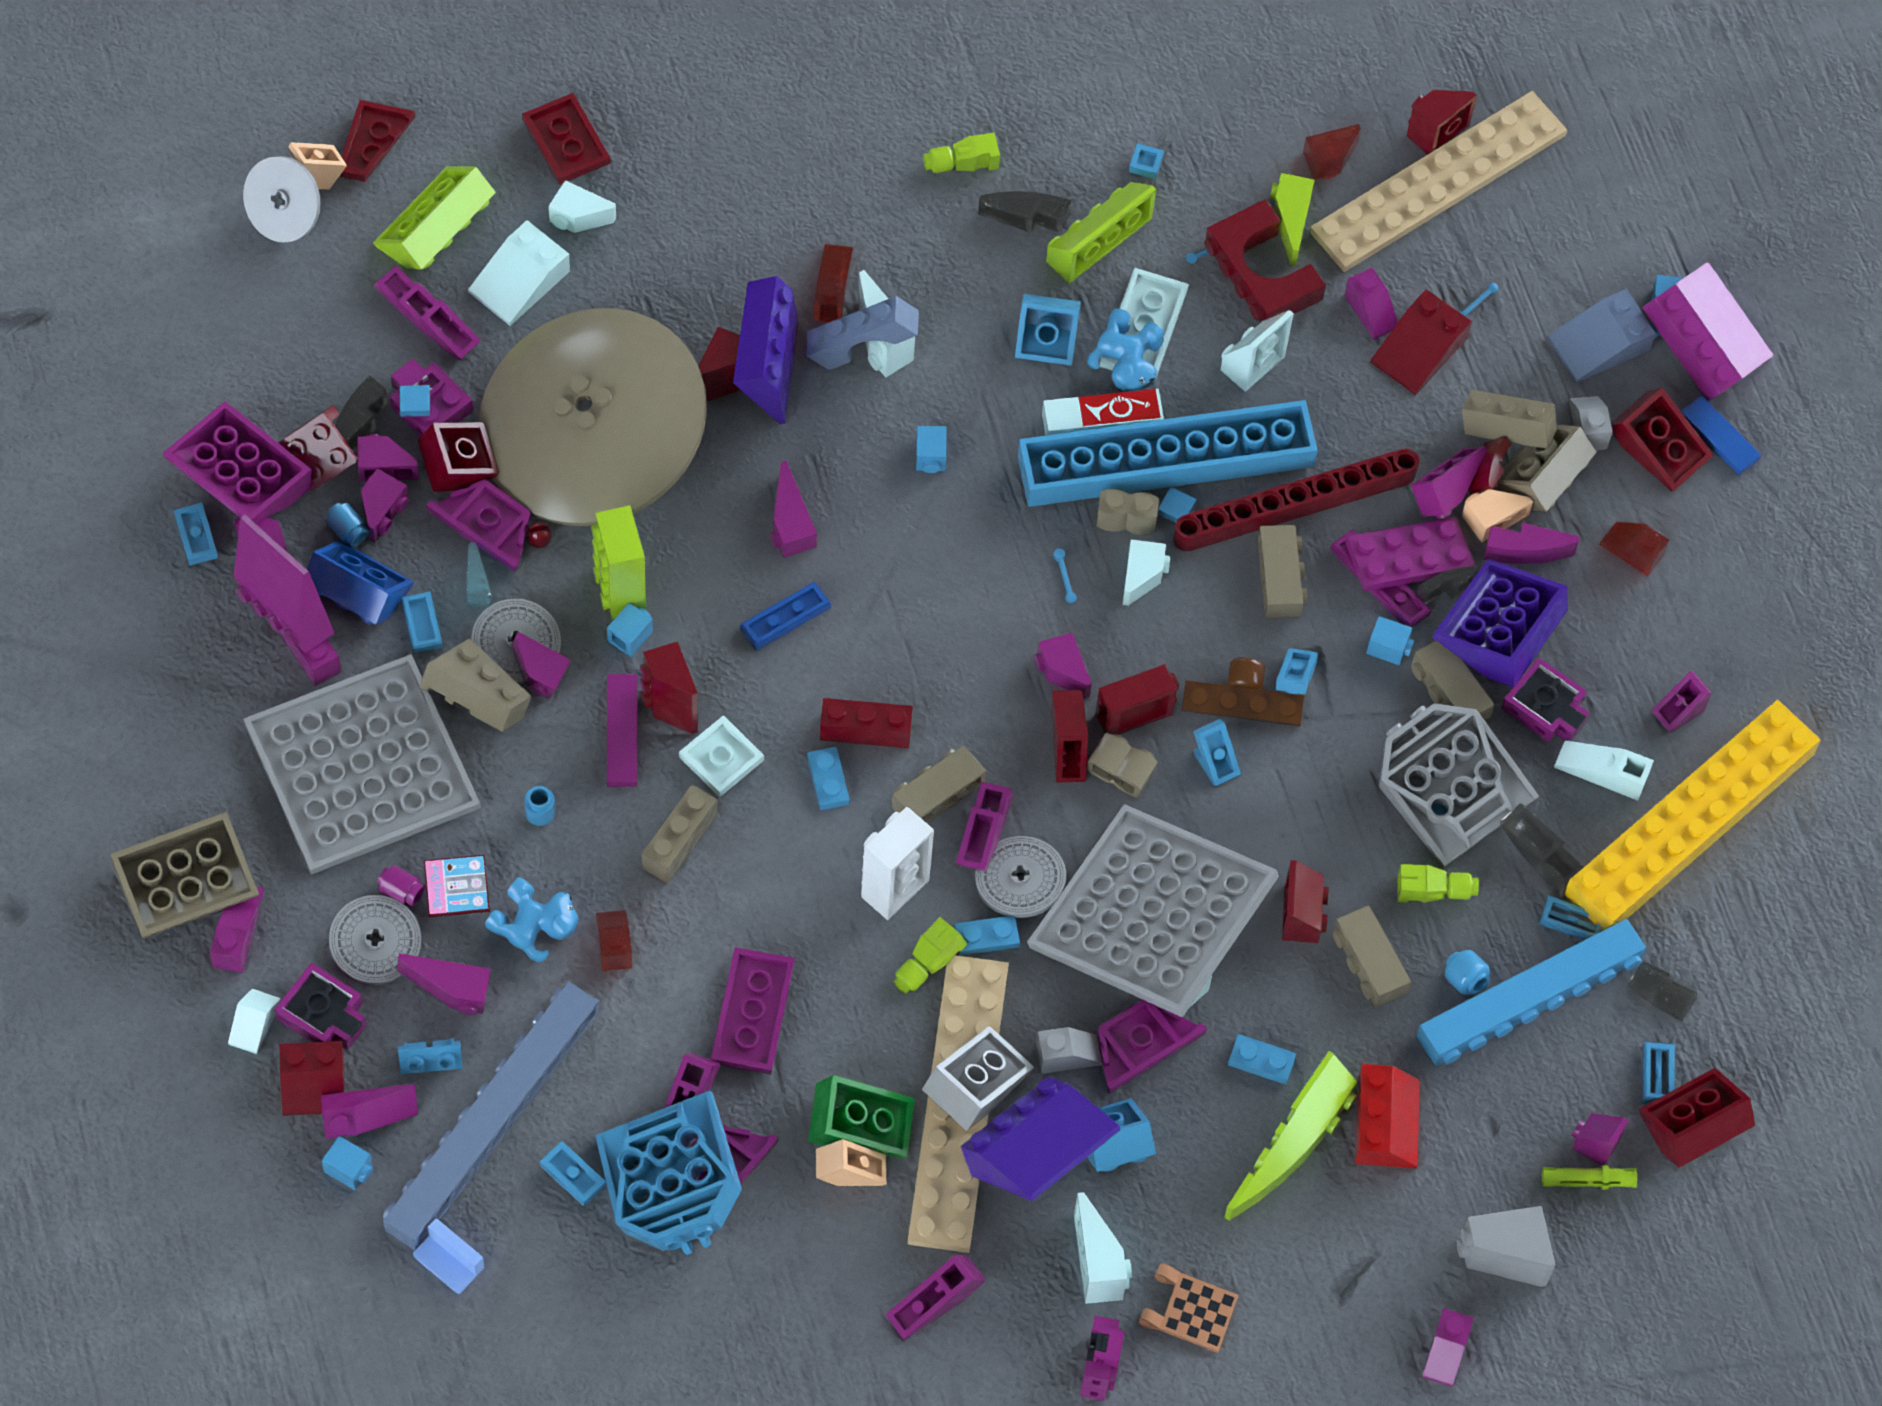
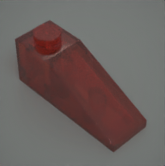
[813,244,853,322]

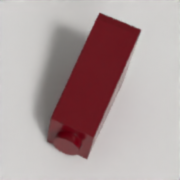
[1051,690,1088,783]

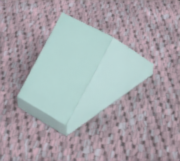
[228,989,281,1054]

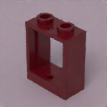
[1095,664,1179,735]

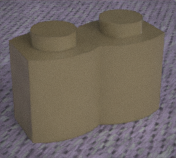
[1096,489,1159,535]
[1086,733,1158,798]

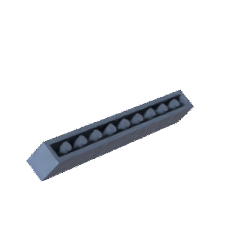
[383,981,599,1251]

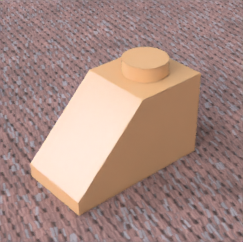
[288,142,347,190]
[1462,489,1533,542]
[816,1139,887,1186]

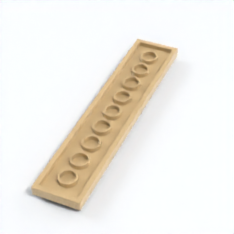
[1310,90,1567,273]
[907,955,1009,1253]

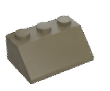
[1496,425,1596,512]

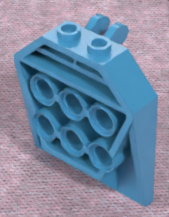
[595,1090,742,1255]

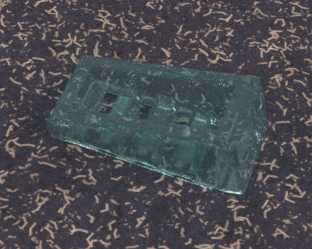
[467,542,492,609]

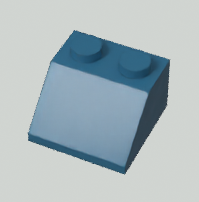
[1015,294,1081,366]
[1088,1098,1156,1172]

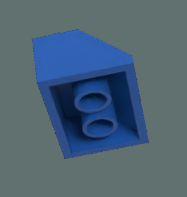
[307,540,414,625]

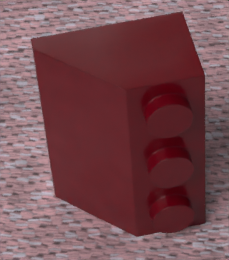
[640,641,698,734]
[1639,1068,1755,1168]

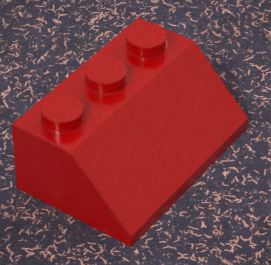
[1355,1064,1420,1169]

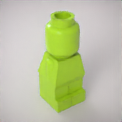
[923,132,1000,173]
[1397,864,1479,903]
[893,917,968,995]

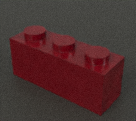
[820,698,913,749]

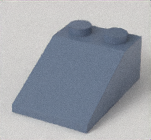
[1547,289,1656,383]

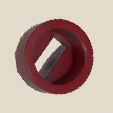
[527,522,551,548]

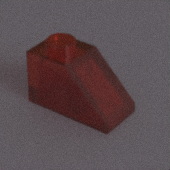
[1303,124,1361,180]
[1599,522,1669,577]
[596,910,632,971]

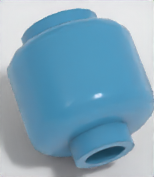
[1444,950,1490,995]

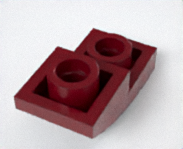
[1468,436,1511,495]

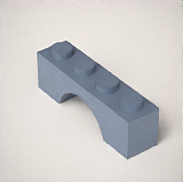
[806,296,919,370]

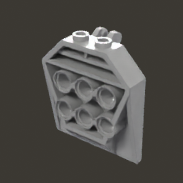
[1379,703,1539,868]

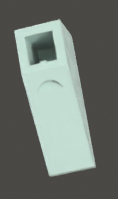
[1554,740,1654,800]

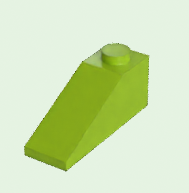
[1270,173,1314,266]

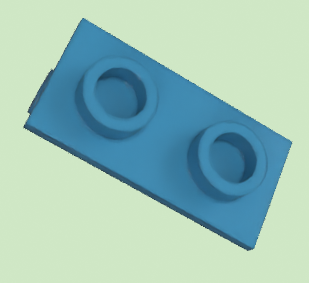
[398,1038,463,1074]

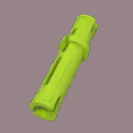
[1542,1165,1637,1190]

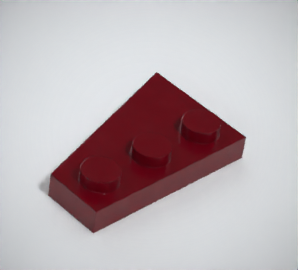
[339,100,415,182]

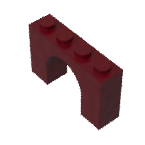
[1204,199,1326,322]

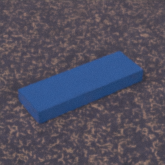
[1681,396,1761,475]
[740,581,831,651]

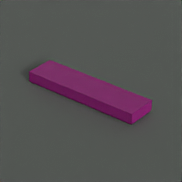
[1330,529,1431,628]
[607,674,638,787]

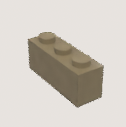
[1462,390,1557,449]
[1257,525,1308,618]
[1411,641,1495,721]
[892,745,986,824]
[642,784,717,884]
[1332,905,1411,1008]

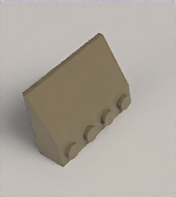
[110,812,259,939]

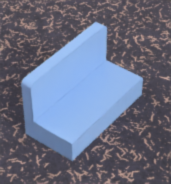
[413,1218,484,1294]

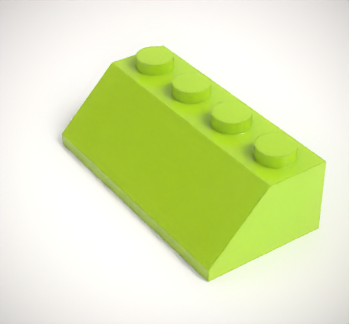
[373,166,496,270]
[1046,182,1156,284]

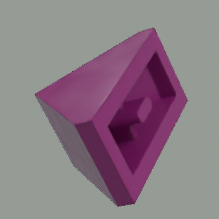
[1651,670,1712,733]

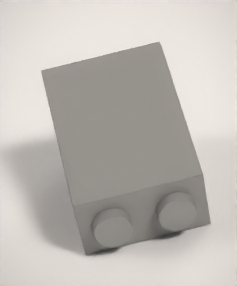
[1457,1206,1556,1287]

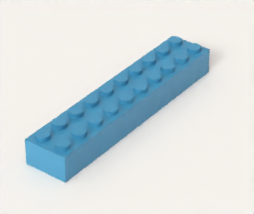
[1017,400,1318,507]

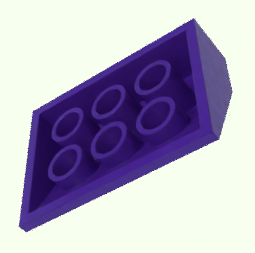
[733,276,799,424]
[1433,559,1568,688]
[960,1077,1120,1201]

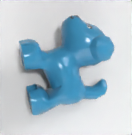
[1087,308,1164,392]
[485,877,579,963]

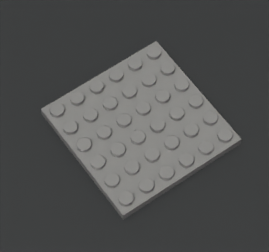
[243,654,481,875]
[1027,804,1279,1017]

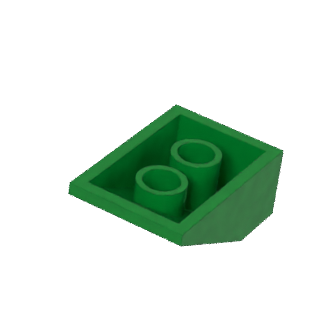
[808,1075,915,1158]

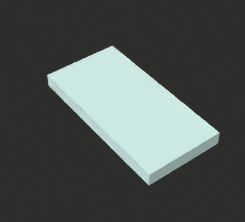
[1100,268,1189,383]

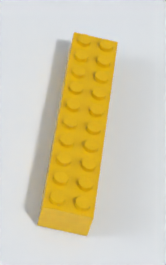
[1564,699,1821,931]

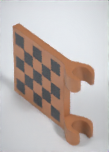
[1138,1264,1239,1353]

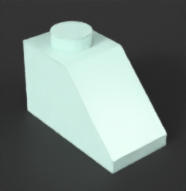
[549,180,616,233]
[1122,540,1170,606]

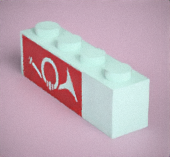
[1042,389,1164,436]

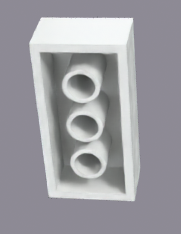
[861,807,934,920]

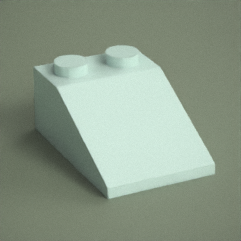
[468,220,570,326]
[858,270,915,378]
[1220,310,1294,392]
[1074,1192,1132,1304]

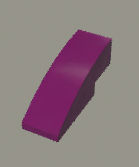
[1483,523,1580,564]
[956,782,1013,872]

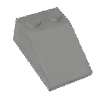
[922,1026,1034,1131]

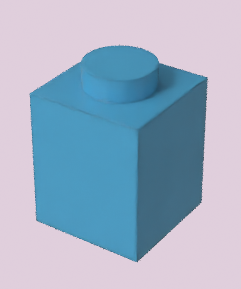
[916,426,946,473]
[607,603,653,657]
[1366,616,1415,666]
[322,1136,373,1190]

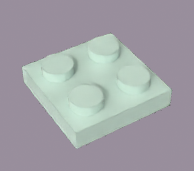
[679,716,764,797]

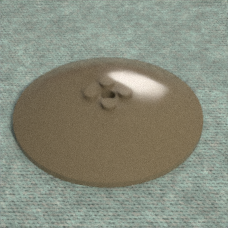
[478,308,707,526]

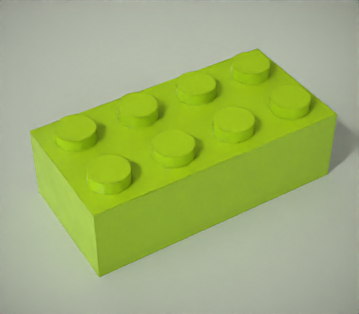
[591,505,646,620]

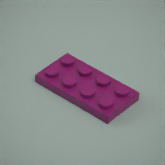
[1345,517,1475,591]
[711,947,795,1075]

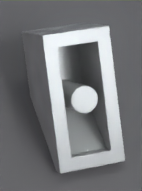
[1569,396,1613,450]
[1036,1027,1102,1074]

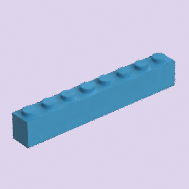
[1416,919,1646,1067]

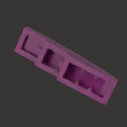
[374,265,481,360]

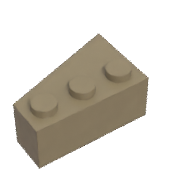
[420,638,531,732]

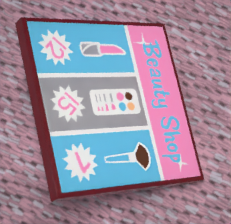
[424,855,490,918]

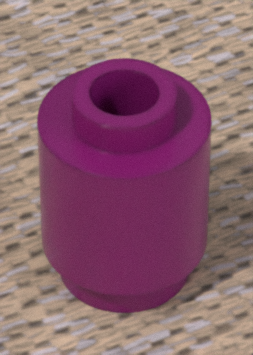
[377,865,425,907]

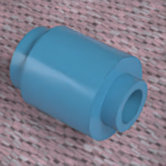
[326,503,369,547]
[524,786,556,826]

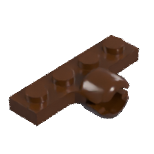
[1182,657,1304,726]

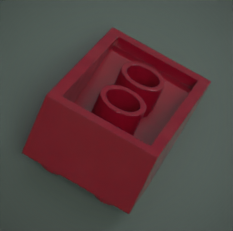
[1370,289,1472,395]
[1611,387,1714,492]

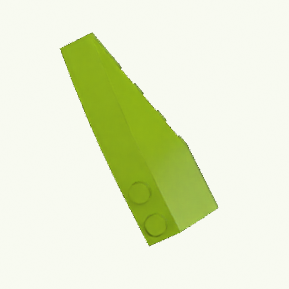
[1224,1051,1358,1221]

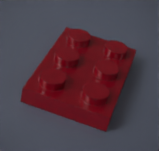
[522,93,611,185]

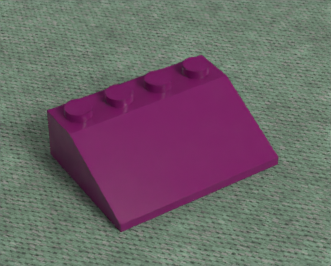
[1642,262,1774,402]
[163,401,311,523]
[234,515,335,653]

